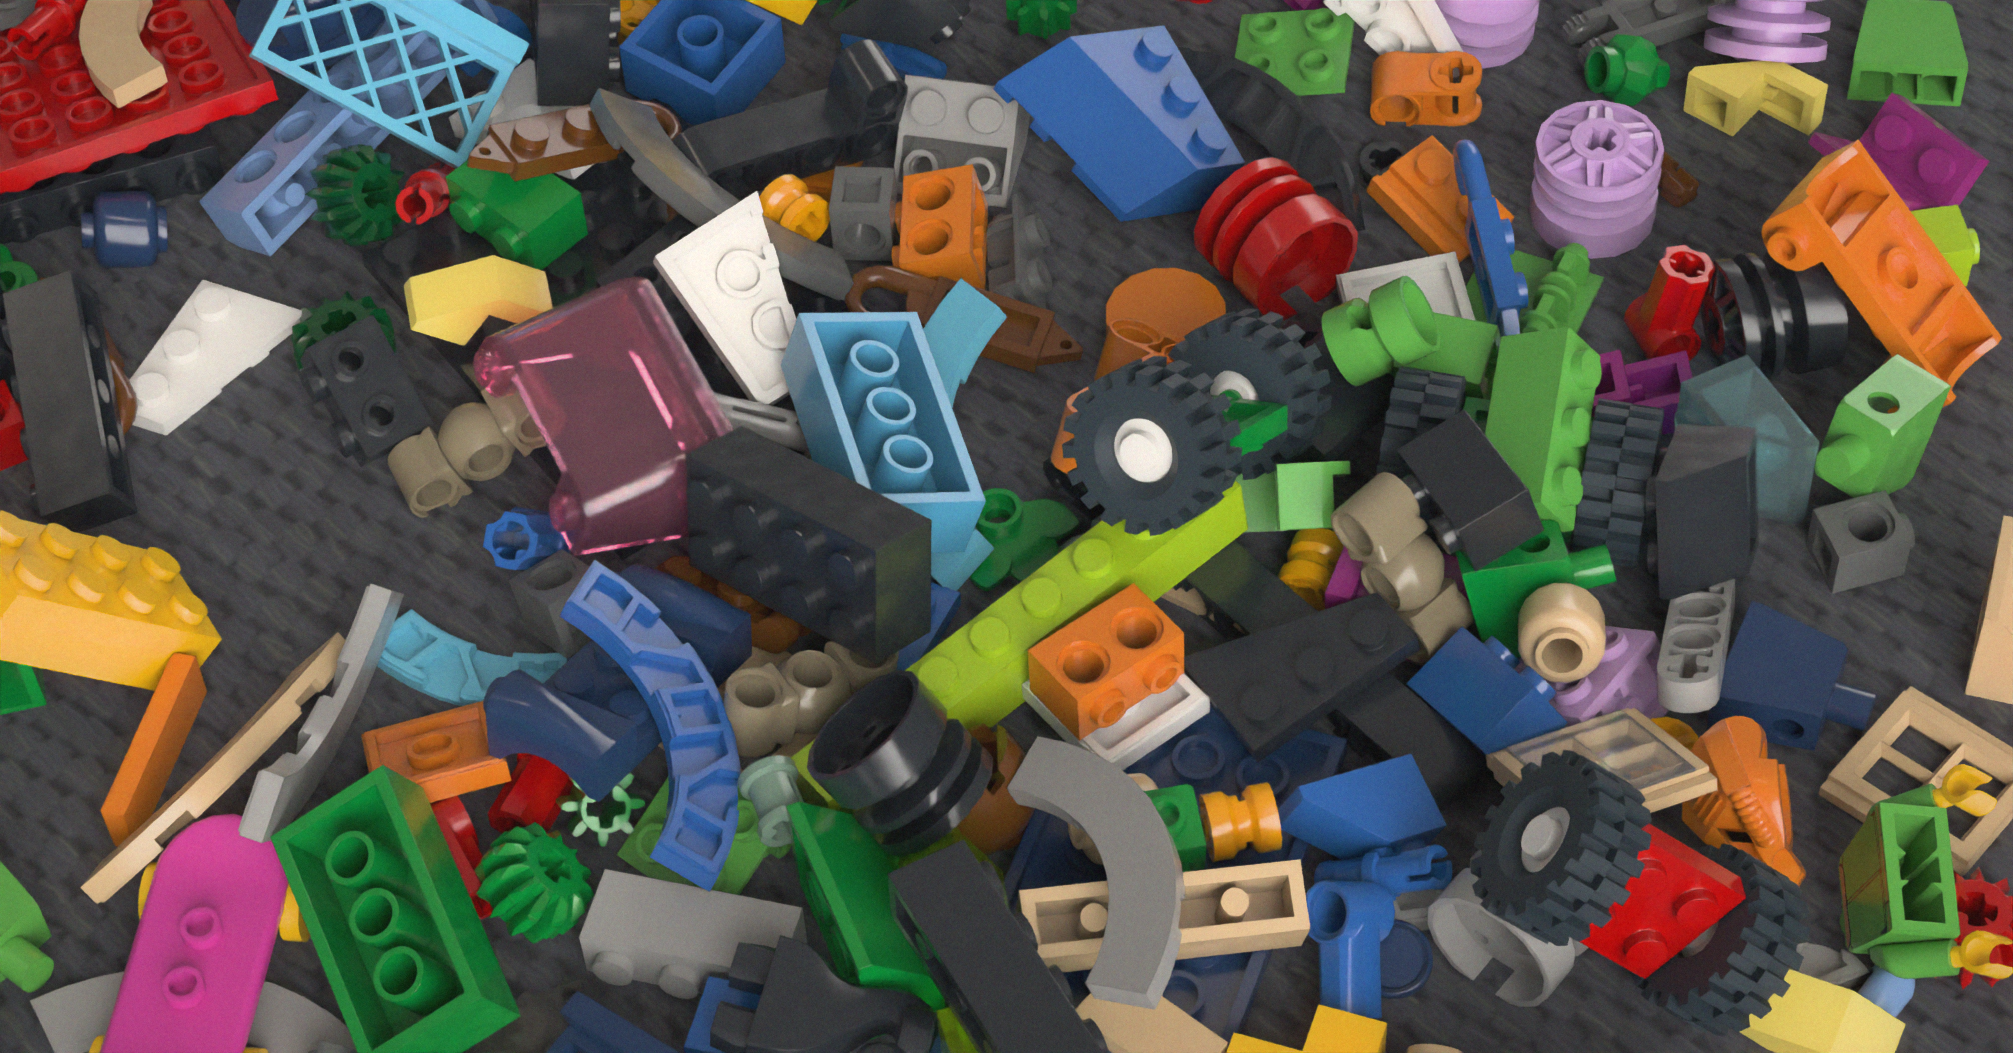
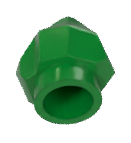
[1584,34,1670,106]

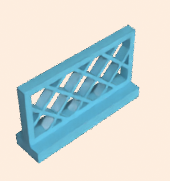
[249,0,530,169]

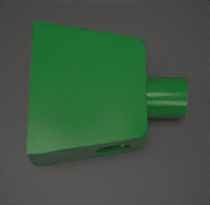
[1456,519,1617,658]

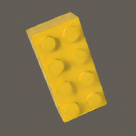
[0,511,222,691]

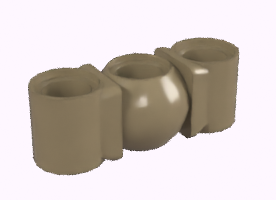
[388,365,567,518]
[1331,472,1474,666]
[723,641,899,757]

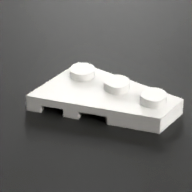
[653,191,796,406]

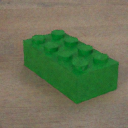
[270,765,521,1053]

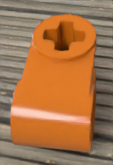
[1370,51,1482,126]

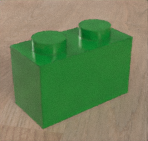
[446,160,588,271]

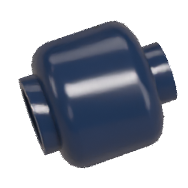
[81,191,168,269]

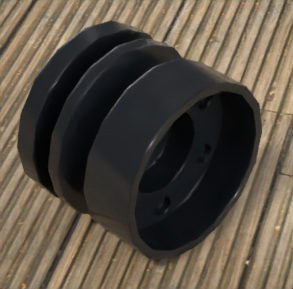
[1700,250,1848,387]
[807,670,993,857]

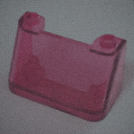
[473,276,733,556]

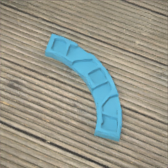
[923,278,1007,591]
[377,609,572,706]

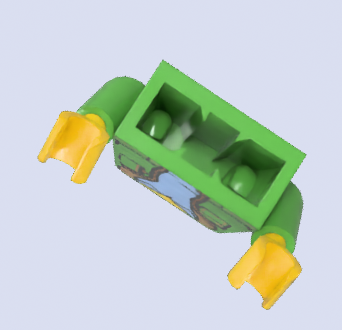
[1838,764,2013,979]

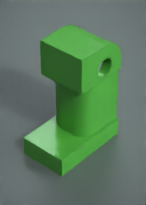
[1236,461,1351,533]

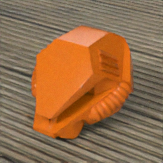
[1682,716,1806,887]

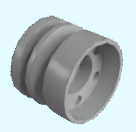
[1427,850,1589,1007]

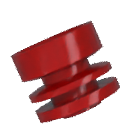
[1194,157,1358,321]

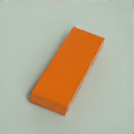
[100,653,207,847]

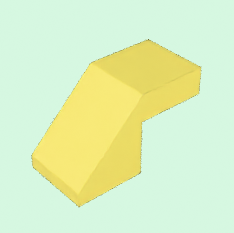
[1683,61,1828,137]
[404,255,554,346]
[1740,969,1905,1053]

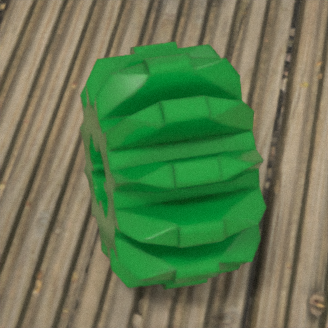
[474,822,594,945]

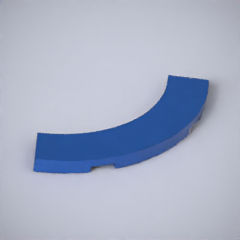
[560,560,741,892]

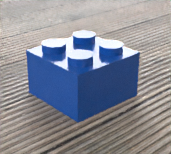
[619,0,786,126]

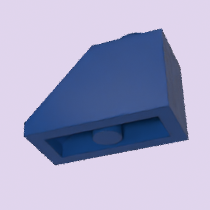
[1278,754,1447,860]

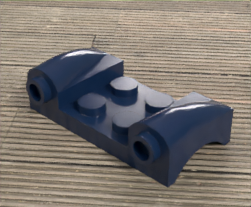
[483,564,752,802]

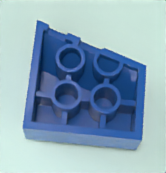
[993,25,1245,222]

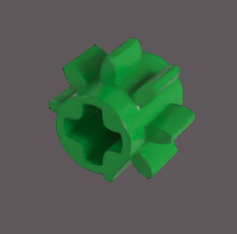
[1006,0,1077,39]
[556,773,645,846]

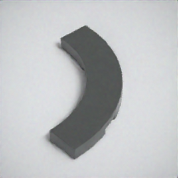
[590,88,854,301]

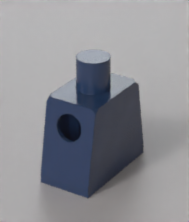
[1706,601,1877,751]

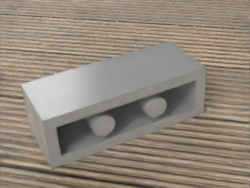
[579,869,808,999]

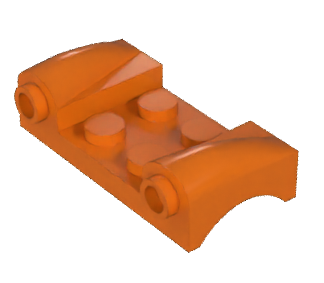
[1761,140,2002,413]

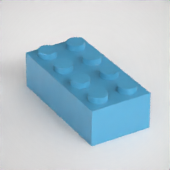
[781,312,986,553]

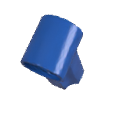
[483,506,581,570]
[1306,880,1395,1019]

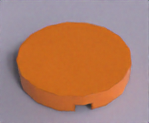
[1106,268,1226,341]

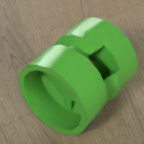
[1322,276,1441,387]

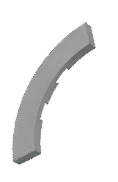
[238,584,404,843]
[1007,736,1185,1010]
[30,972,356,1053]

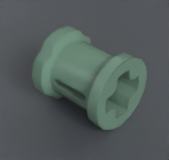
[737,755,805,847]

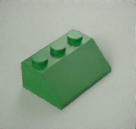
[786,802,946,1040]

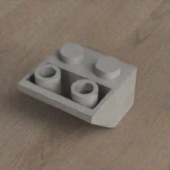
[894,75,1030,208]

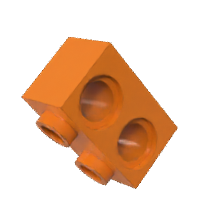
[892,164,988,290]
[1028,583,1184,741]

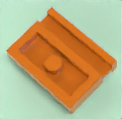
[1366,135,1514,263]

